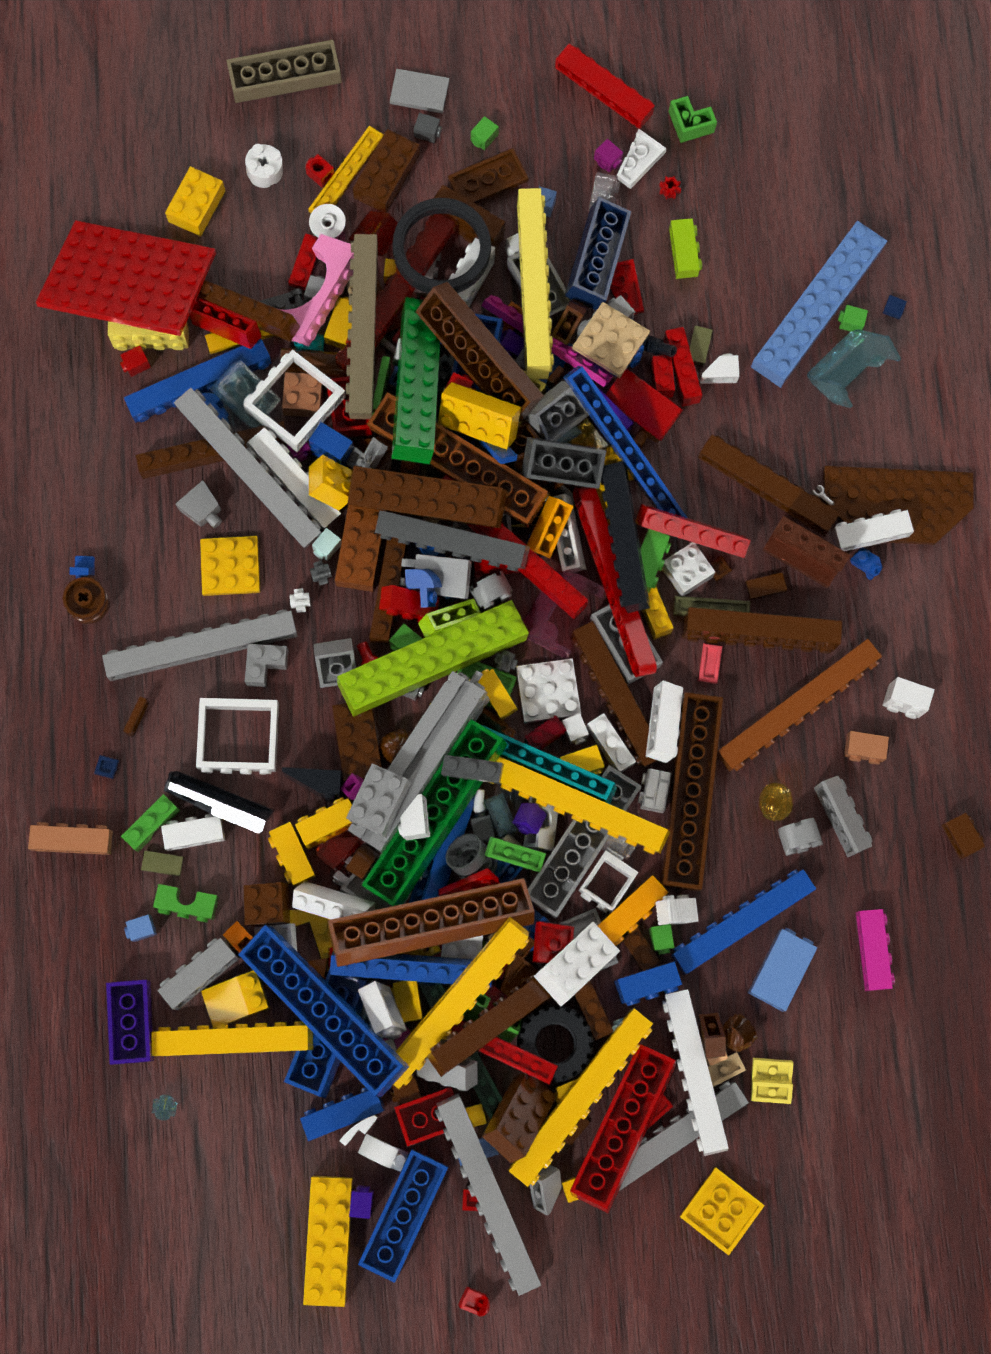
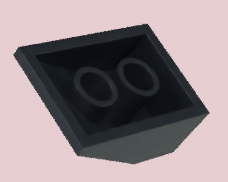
[282,767,343,802]

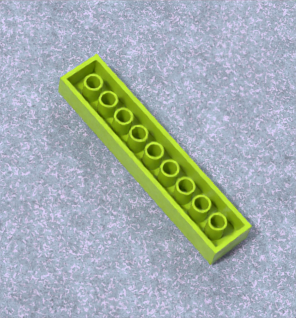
[337,600,529,717]

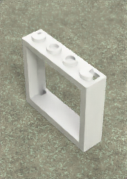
[243,349,345,452]
[196,698,279,775]

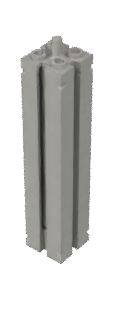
[348,671,490,853]

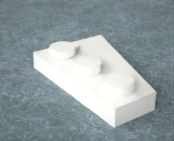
[617,129,666,189]

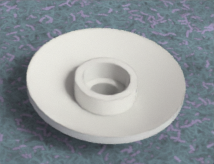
[309,204,346,238]

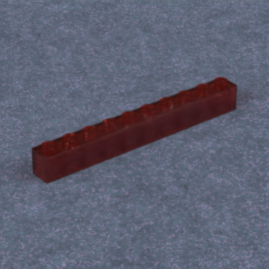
[336,214,455,372]

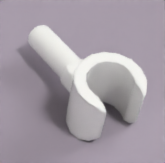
[811,485,834,506]

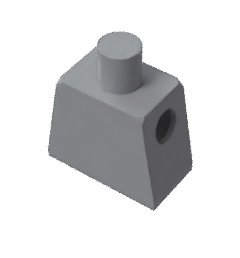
[176,480,222,528]

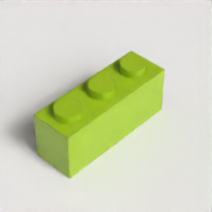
[669,218,702,279]
[418,598,481,638]

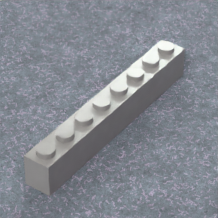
[619,1081,749,1191]

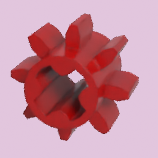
[659,176,681,200]

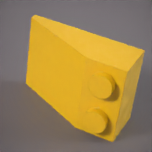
[201,971,271,1029]

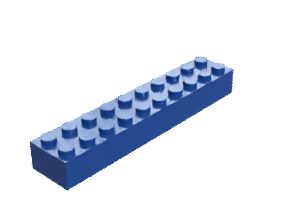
[238,925,410,1097]

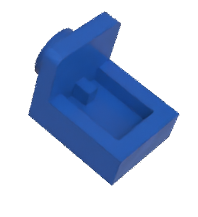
[850,547,883,580]
[70,556,95,578]

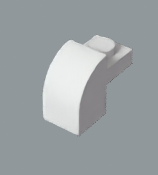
[358,1134,409,1172]

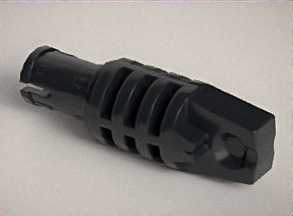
[643,335,677,357]

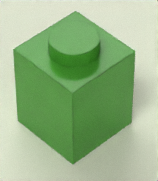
[471,116,499,151]
[838,305,868,334]
[649,924,674,955]

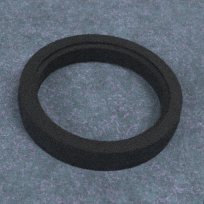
[392,198,491,294]

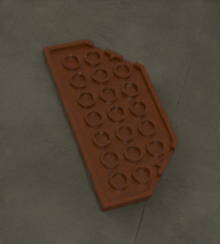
[823,466,974,545]

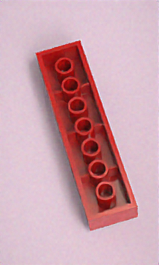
[570,1044,676,1213]

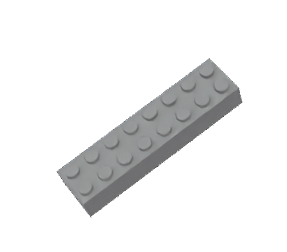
[528,765,642,919]

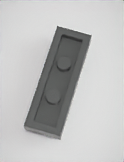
[441,755,504,784]

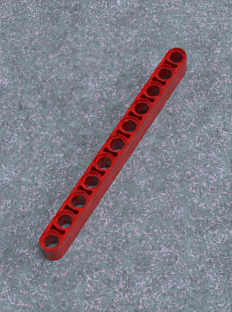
[573,487,657,677]

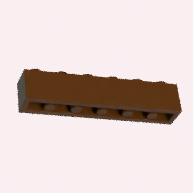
[198,280,300,342]

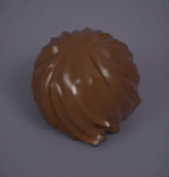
[379,729,409,765]
[723,1013,758,1052]

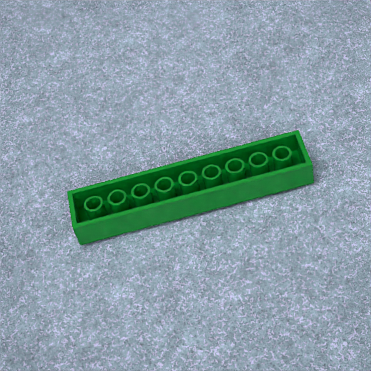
[391,297,440,464]
[362,719,507,906]

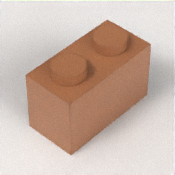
[844,731,889,765]

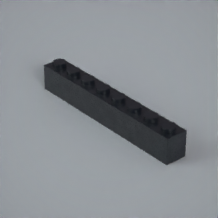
[601,461,651,613]

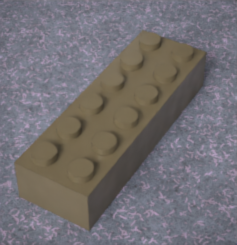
[227,40,342,103]

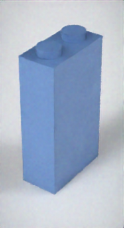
[748,928,817,1012]

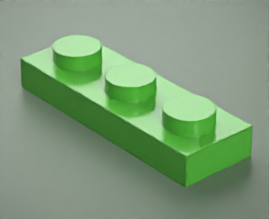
[485,836,546,872]

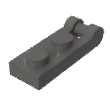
[259,289,305,310]

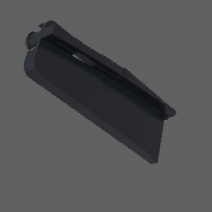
[163,771,274,833]

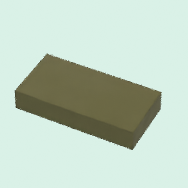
[690,326,713,366]
[141,851,184,877]

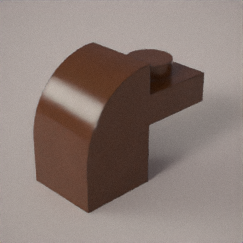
[345,843,382,880]

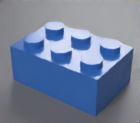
[614,961,682,1006]

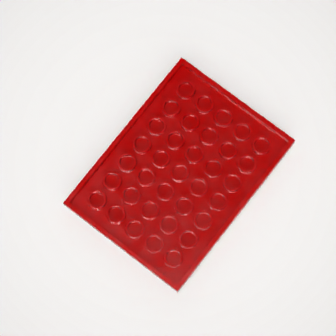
[36,220,216,336]

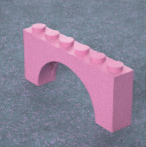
[276,234,354,346]

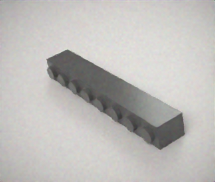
[375,510,530,572]

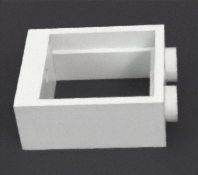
[579,851,638,913]
[358,981,407,1040]

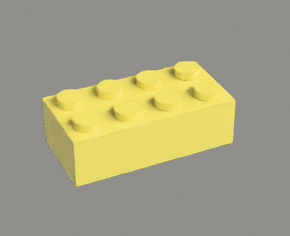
[108,321,189,351]

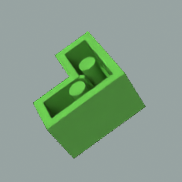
[668,96,717,143]

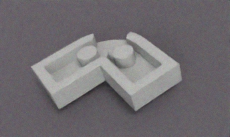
[346,437,388,469]

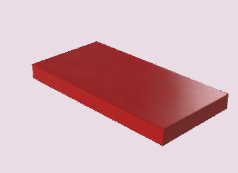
[606,368,683,441]

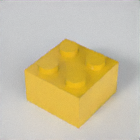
[309,455,353,511]

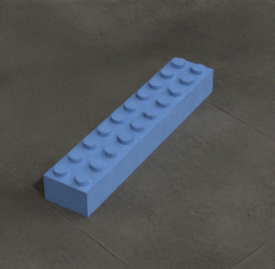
[751,221,887,388]

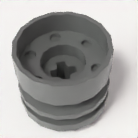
[445,834,498,879]

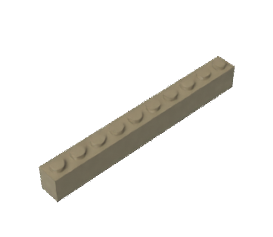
[345,234,378,419]

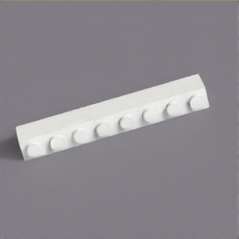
[662,989,728,1156]

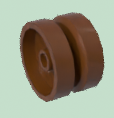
[62,577,110,624]

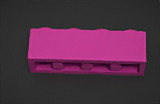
[856,909,895,991]

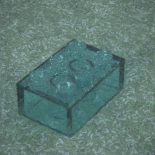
[210,360,281,428]

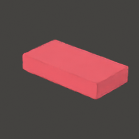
[698,643,722,684]

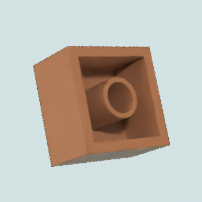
[282,372,324,417]

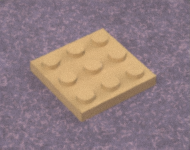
[572,302,650,378]

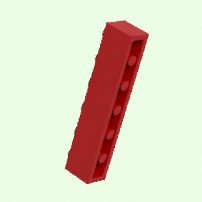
[555,44,655,129]
[636,504,751,558]

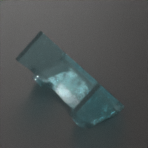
[807,329,901,408]

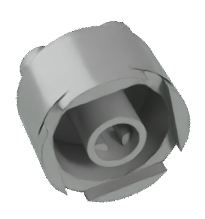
[469,571,513,611]
[778,818,823,856]

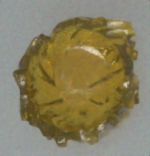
[759,783,793,822]

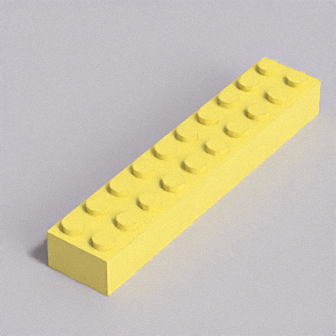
[517,188,554,379]

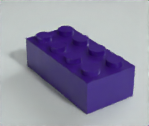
[106,980,154,1065]

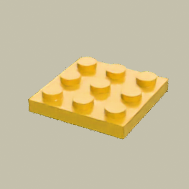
[200,536,260,596]
[679,1167,765,1255]

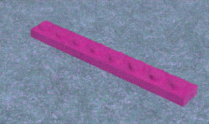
[481,295,613,387]

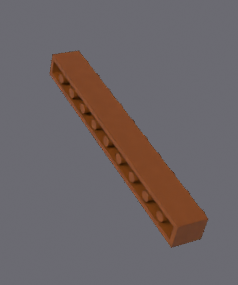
[717,639,882,772]

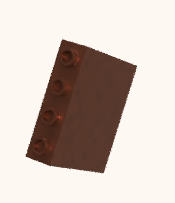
[763,516,851,589]

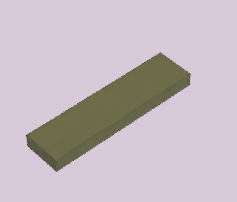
[673,596,750,616]

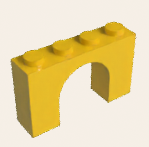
[469,669,518,720]

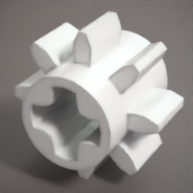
[290,588,310,613]

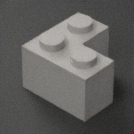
[245,644,288,687]

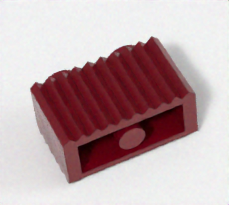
[524,715,566,750]

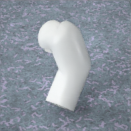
[473,789,487,814]

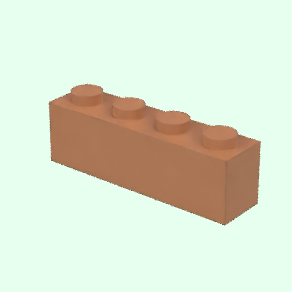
[28,822,113,855]

